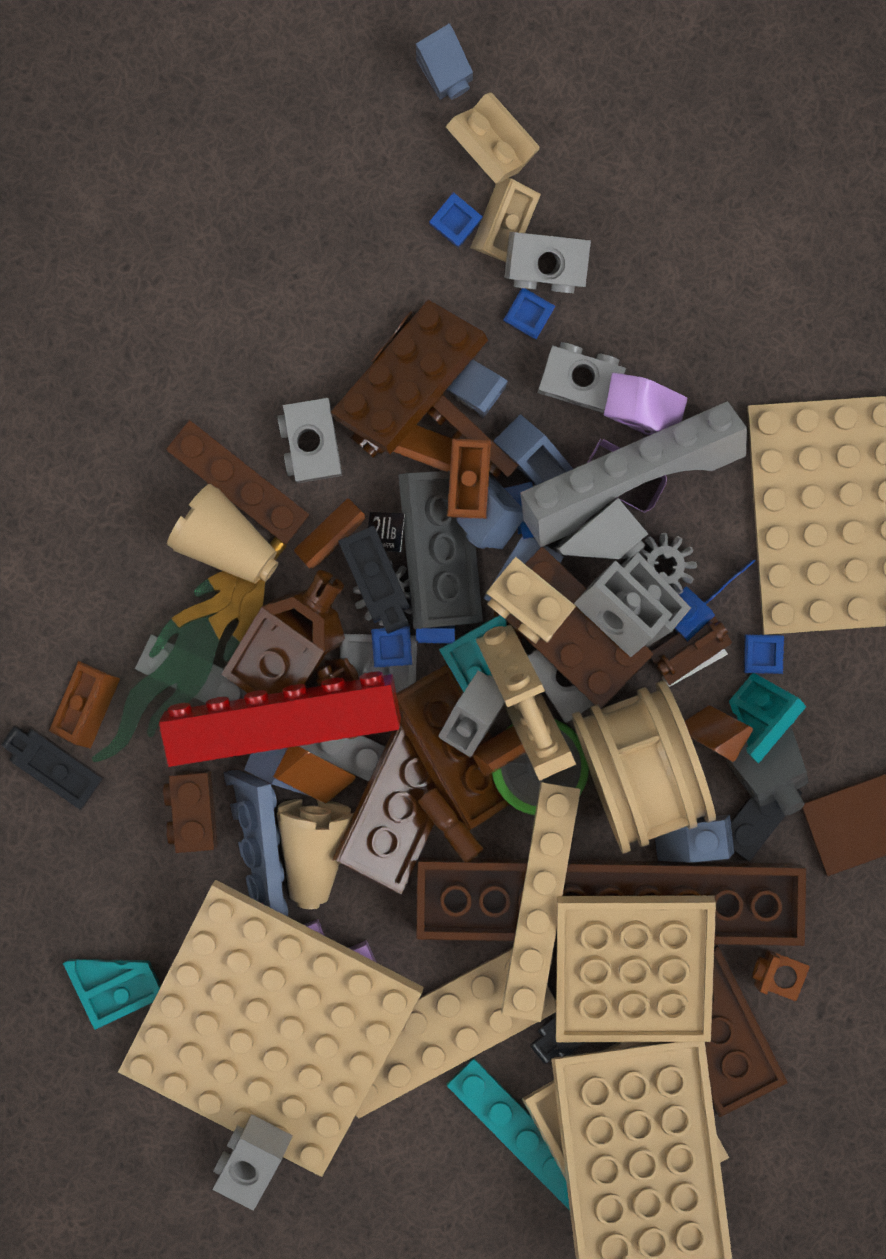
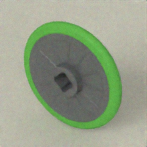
[492,719,589,815]

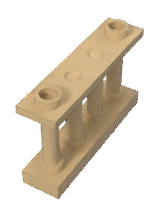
[476,624,576,781]

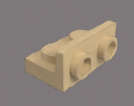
[446,92,539,184]
[486,557,576,644]

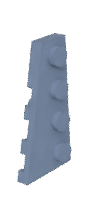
[223,770,288,916]

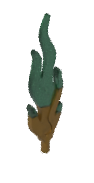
[92,537,287,763]

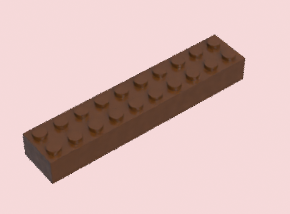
[416,857,806,946]

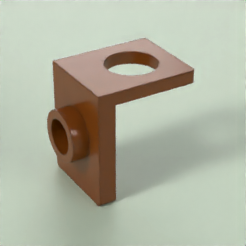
[752,950,810,1001]

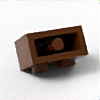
[163,770,218,853]

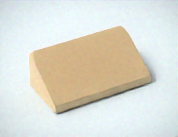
[470,178,541,262]

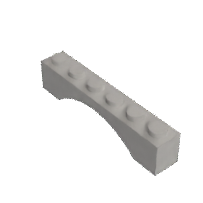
[520,401,747,547]

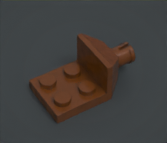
[221,570,345,694]

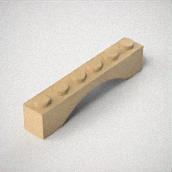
[501,782,581,1022]

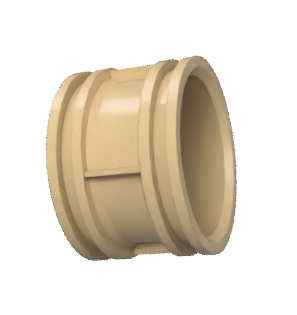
[571,680,716,854]

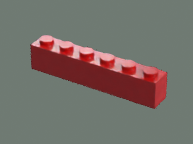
[159,671,401,767]

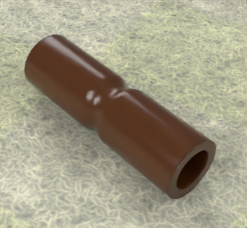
[418,788,483,863]

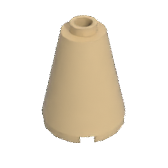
[167,484,278,584]
[277,799,354,909]

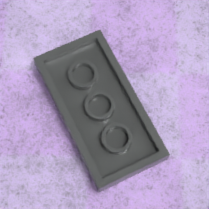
[398,471,483,629]

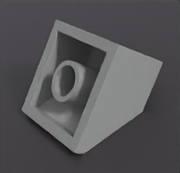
[552,498,648,560]

